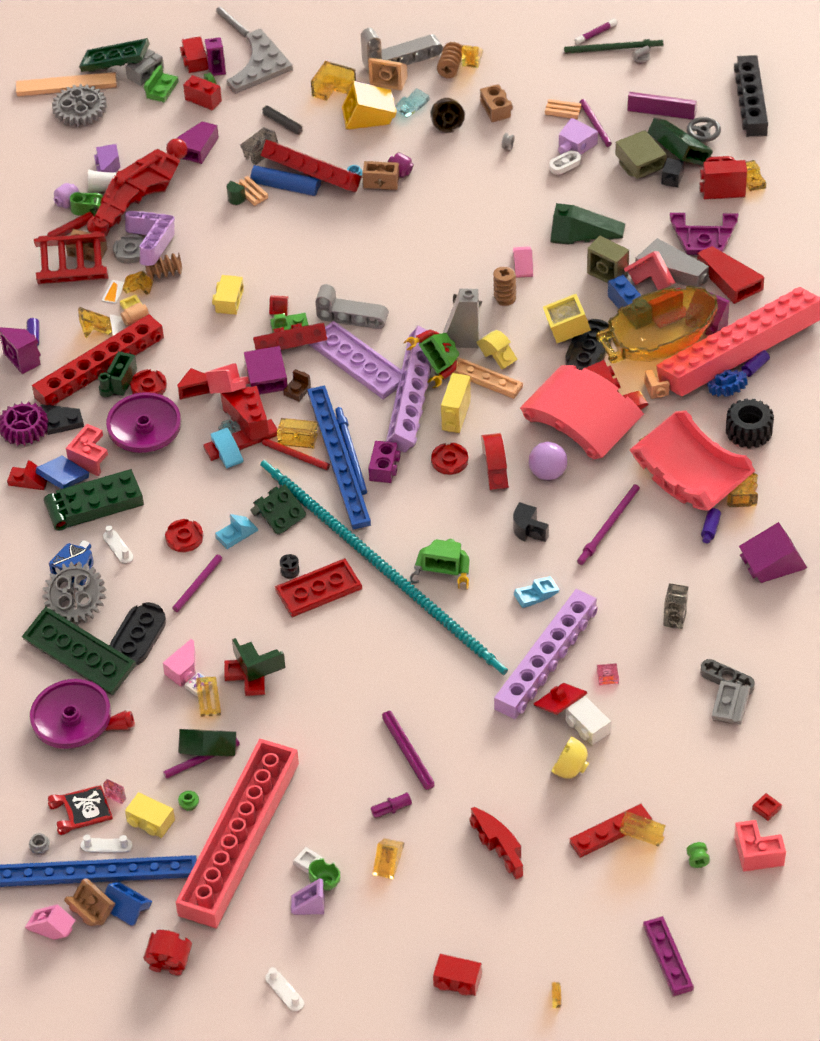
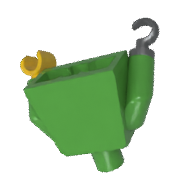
[410,539,470,589]

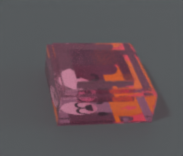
[597,663,619,685]
[103,779,126,804]

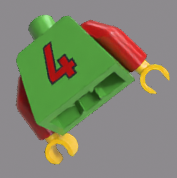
[403,330,459,388]

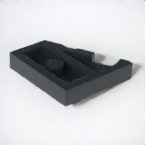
[40,404,84,435]

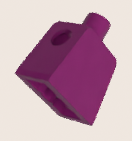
[205,37,226,76]

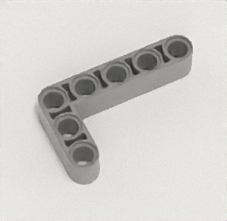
[361,28,443,72]

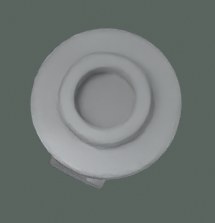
[633,46,650,63]

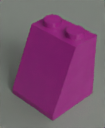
[739,522,807,583]

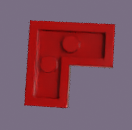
[224,660,265,696]

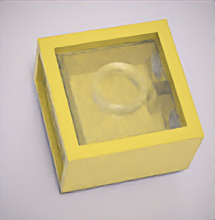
[543,294,591,344]

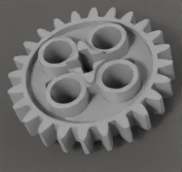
[52,84,107,127]
[42,562,107,625]

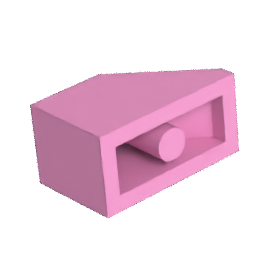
[163,639,196,687]
[25,904,75,940]

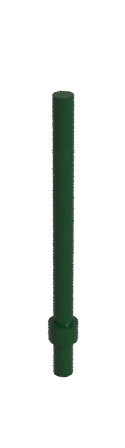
[564,39,664,53]

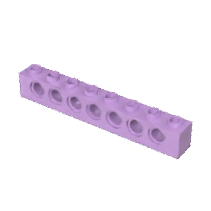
[386,326,431,453]
[494,589,598,719]

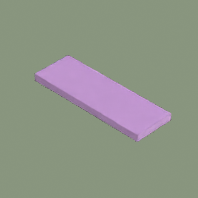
[308,321,401,399]

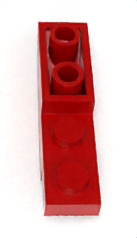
[469,807,523,879]

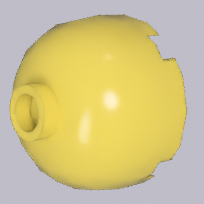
[551,736,589,779]

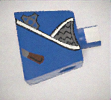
[49,540,94,586]

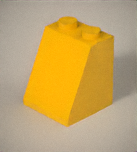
[342,82,397,130]

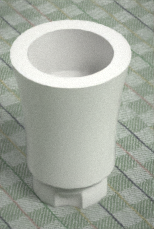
[88,170,116,193]

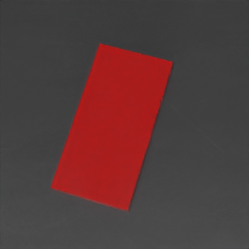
[275,558,362,617]

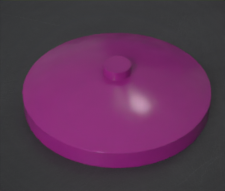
[106,392,181,453]
[30,679,111,749]

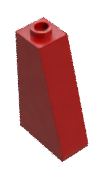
[697,246,764,304]

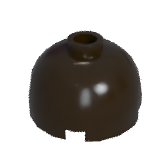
[430,98,465,133]

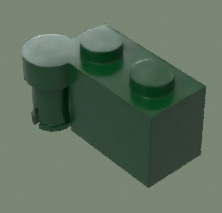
[98,351,137,397]

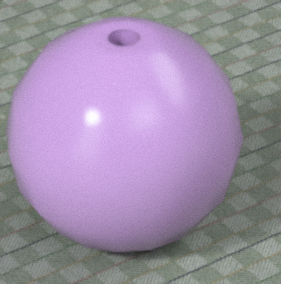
[529,442,567,481]

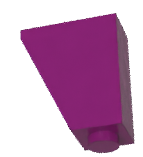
[177,121,219,164]

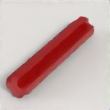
[47,212,93,237]

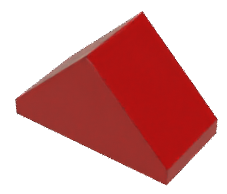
[177,368,210,400]

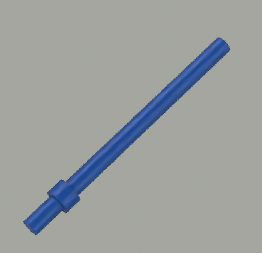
[335,407,367,495]

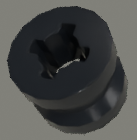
[280,554,300,579]

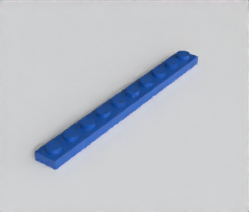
[307,385,371,530]
[0,855,197,887]

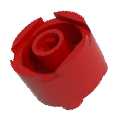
[143,930,192,976]

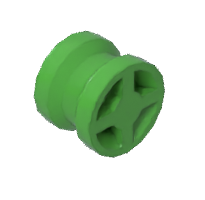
[686,842,710,868]

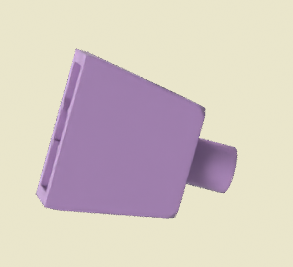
[558,118,598,155]

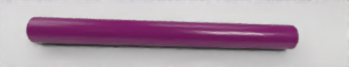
[579,99,612,147]
[172,554,222,612]
[163,738,240,779]

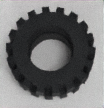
[726,398,774,448]

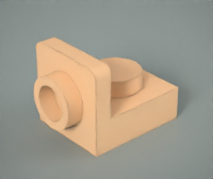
[644,370,670,399]

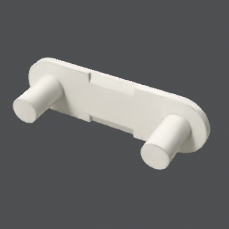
[103,525,134,564]
[81,835,133,853]
[266,967,304,1012]

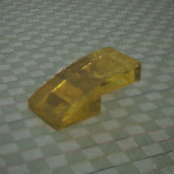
[746,160,766,191]

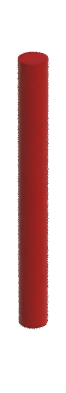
[262,438,330,471]

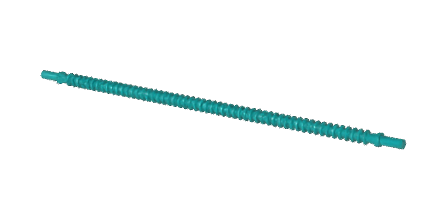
[260,460,508,675]

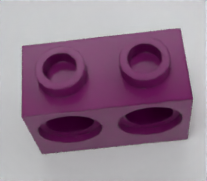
[368,440,401,483]

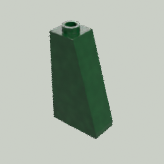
[648,118,713,165]

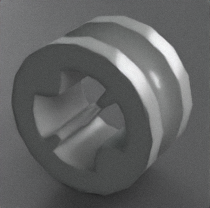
[502,133,515,150]

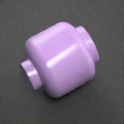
[54,183,79,208]

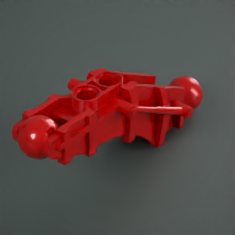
[87,138,188,236]

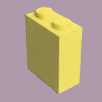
[441,373,471,433]

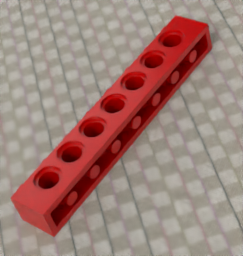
[32,314,164,406]

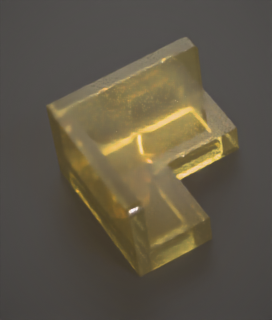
[311,61,356,101]

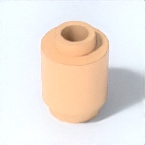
[121,302,149,326]

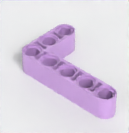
[125,211,175,266]

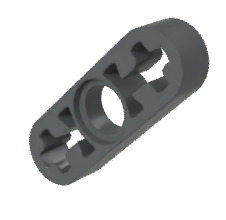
[700,659,755,695]

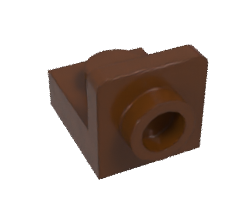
[283,369,311,402]

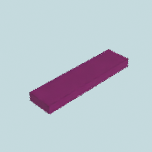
[643,916,694,997]

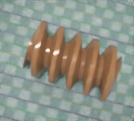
[437,42,464,78]
[145,253,182,280]
[493,267,516,306]

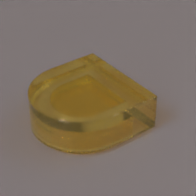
[551,982,561,1008]

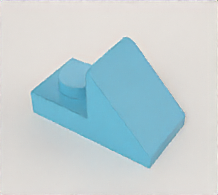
[215,514,258,549]

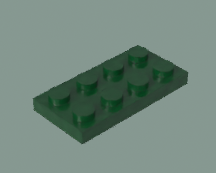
[79,38,150,72]

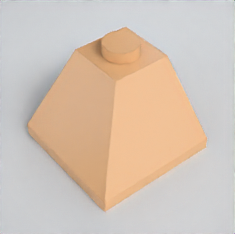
[368,58,407,91]

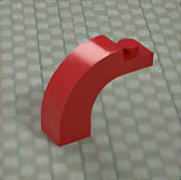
[481,433,509,490]

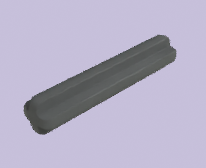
[262,105,303,134]

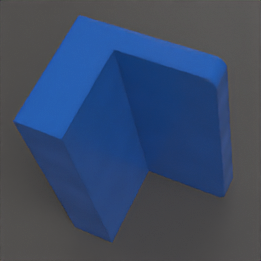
[104,882,152,926]

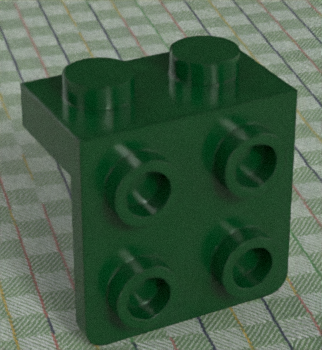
[250,484,306,535]

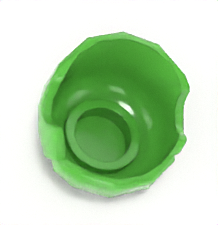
[308,858,340,891]

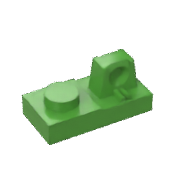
[270,313,308,333]

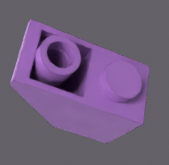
[94,144,121,173]

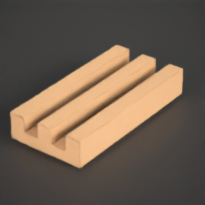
[545,99,581,119]
[235,176,268,206]

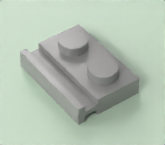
[712,681,750,725]

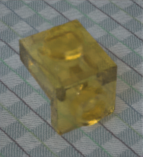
[123,271,153,295]

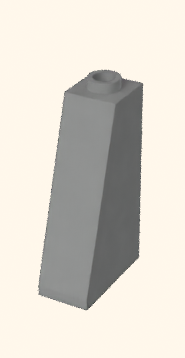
[635,238,709,288]
[443,289,479,348]

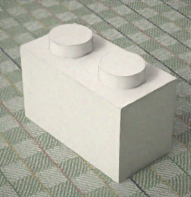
[566,696,611,745]

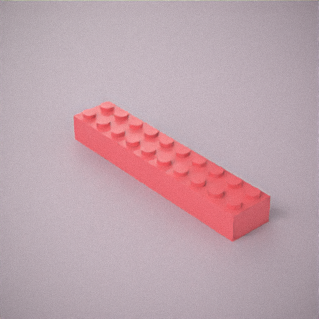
[656,287,820,397]
[175,739,299,929]

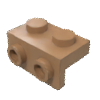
[64,879,115,926]

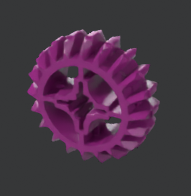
[0,401,49,446]

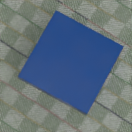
[36,455,89,489]

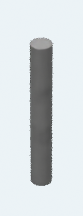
[216,7,249,37]

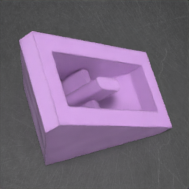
[291,878,325,915]

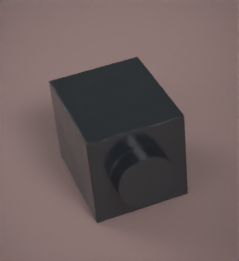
[661,158,684,188]

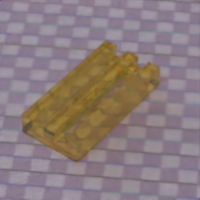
[195,676,221,717]

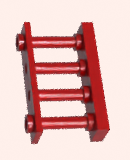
[33,231,109,284]

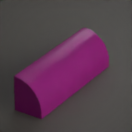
[627,92,697,120]

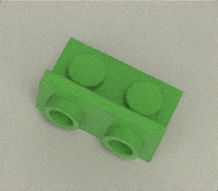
[144,65,179,103]

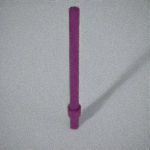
[577,484,640,565]

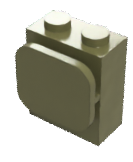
[615,130,667,179]

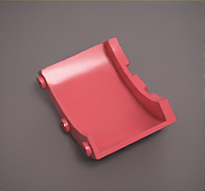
[520,365,644,459]
[630,410,755,511]

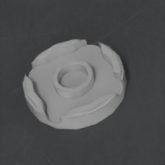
[113,234,143,264]

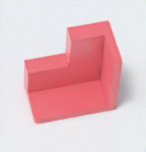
[624,251,676,292]
[205,363,250,394]
[66,424,108,476]
[734,820,786,872]

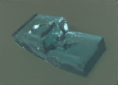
[395,88,430,117]

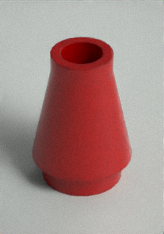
[105,710,135,731]

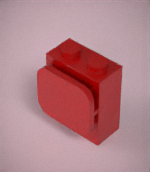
[699,156,747,200]

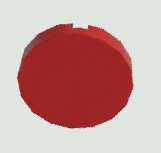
[130,369,167,395]
[431,443,469,475]
[165,519,204,552]

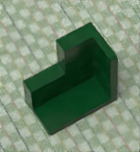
[232,638,286,682]
[178,729,236,756]

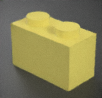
[212,275,244,315]
[125,792,175,838]

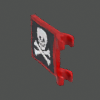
[48,785,113,835]

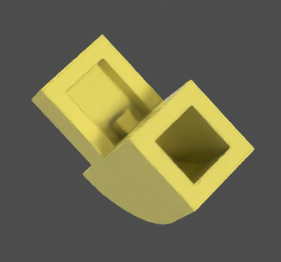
[476,330,518,370]

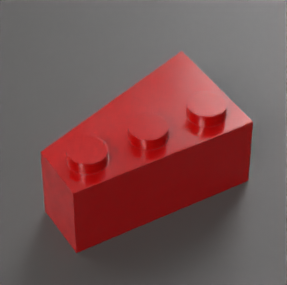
[220,386,269,440]

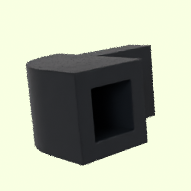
[513,502,549,542]

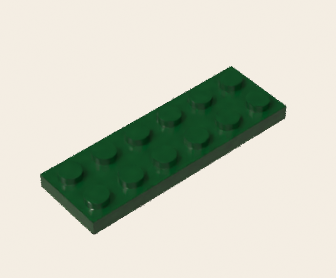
[22,606,137,696]

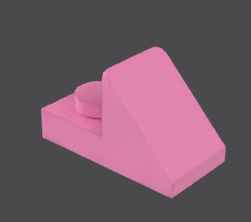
[513,247,533,278]

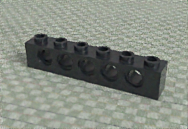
[734,55,768,137]

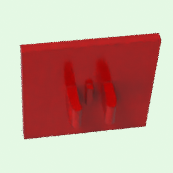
[533,683,588,715]

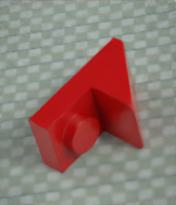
[7,460,47,490]

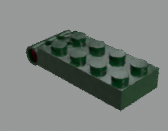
[43,469,144,531]

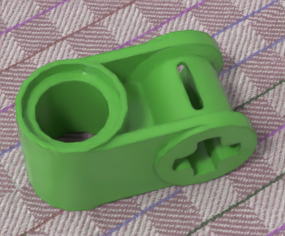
[70,192,103,216]

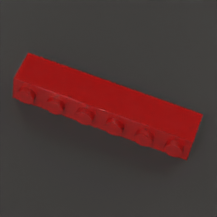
[261,140,362,192]

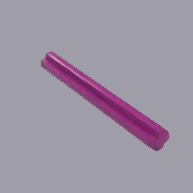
[382,710,435,790]

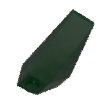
[550,203,625,244]

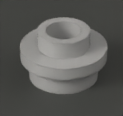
[29,833,50,854]

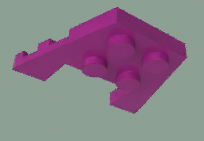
[669,212,739,255]

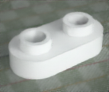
[550,151,581,175]

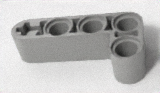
[315,284,389,329]

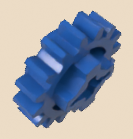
[707,369,748,397]

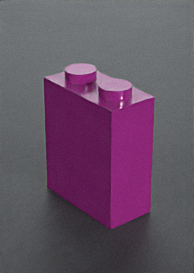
[244,346,288,395]

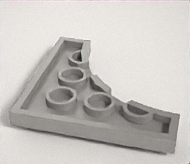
[227,28,293,94]

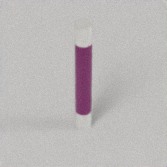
[574,19,617,45]

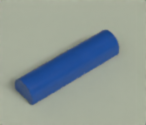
[250,165,321,196]

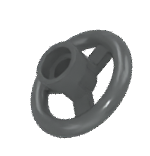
[687,117,721,142]

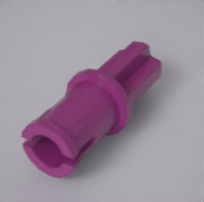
[370,792,412,818]

